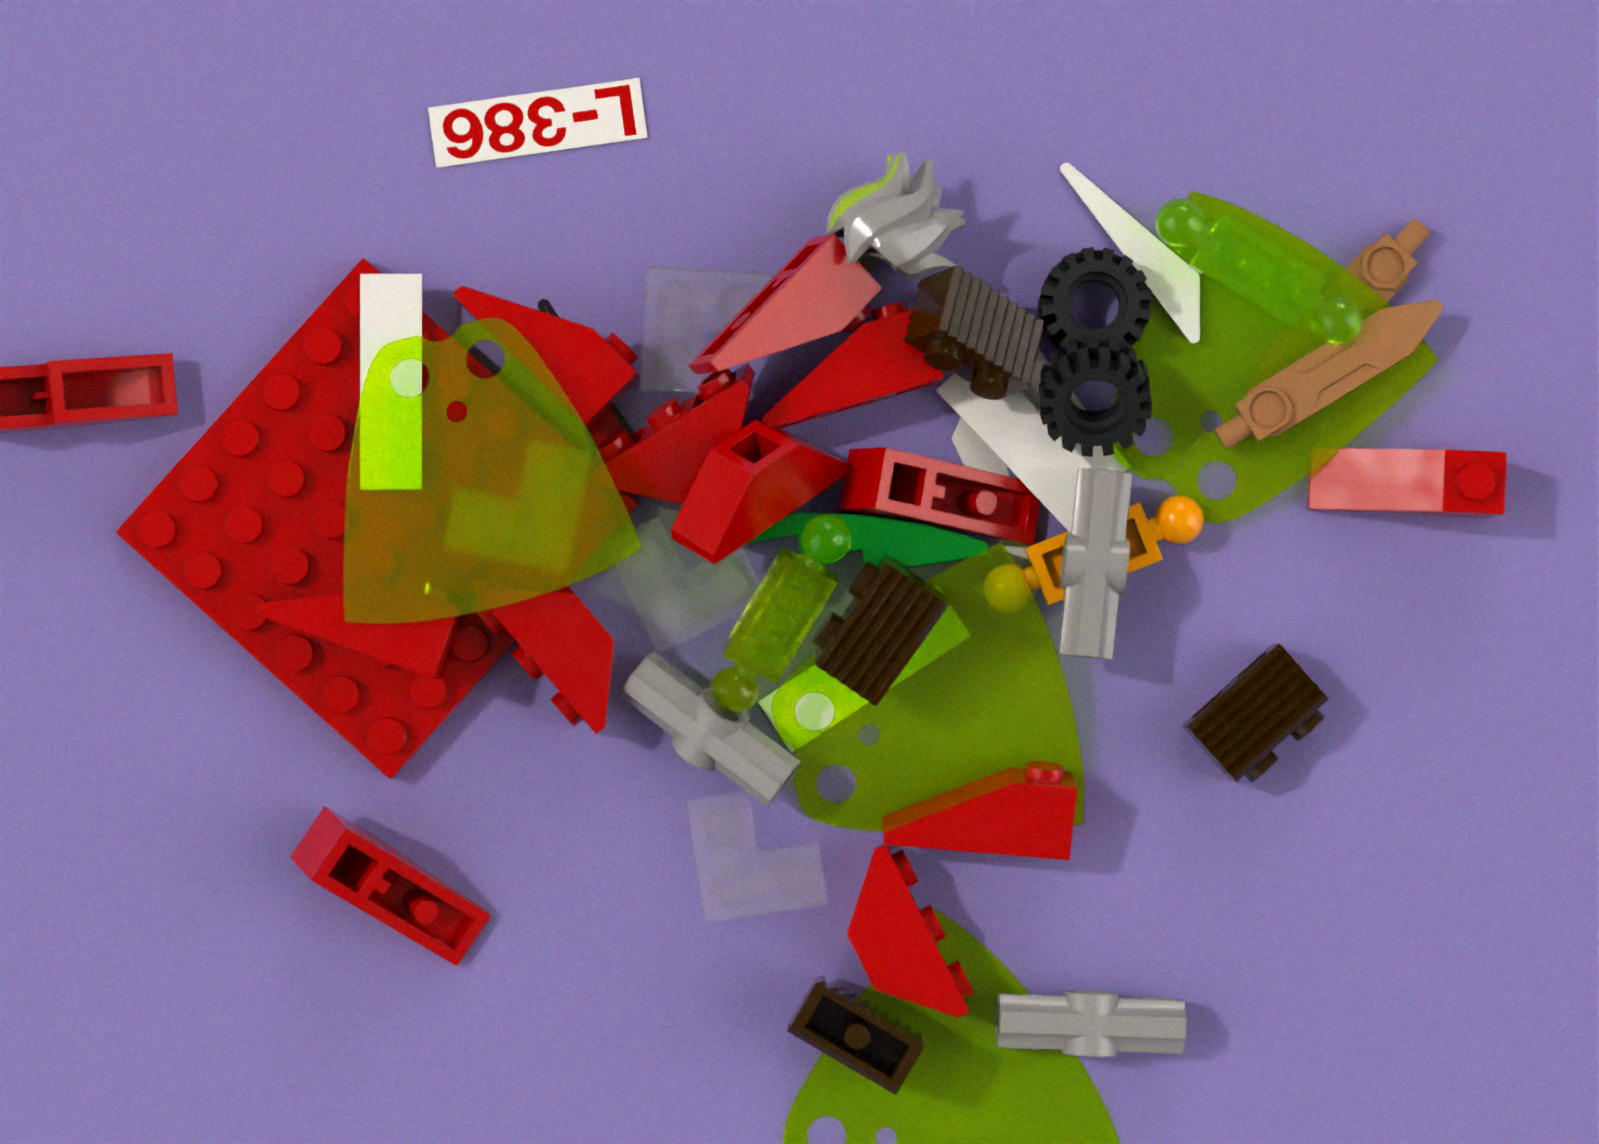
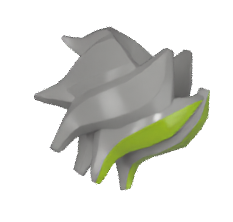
[827,152,966,281]

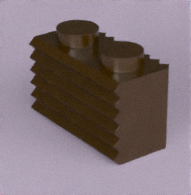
[903,266,1045,400]
[812,554,949,707]
[1182,643,1329,782]
[787,975,924,1095]

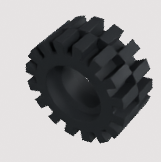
[1038,247,1152,355]
[1039,335,1152,457]

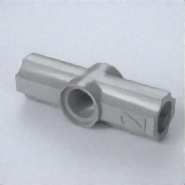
[1058,468,1132,660]
[620,651,801,807]
[995,990,1187,1057]

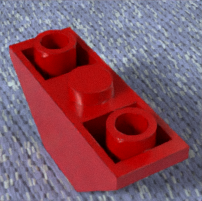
[588,363,755,504]
[671,420,849,565]
[469,577,614,734]
[846,844,974,1018]

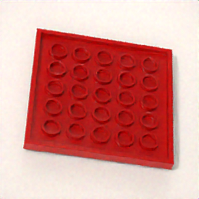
[115,258,638,779]

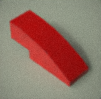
[0,353,178,433]

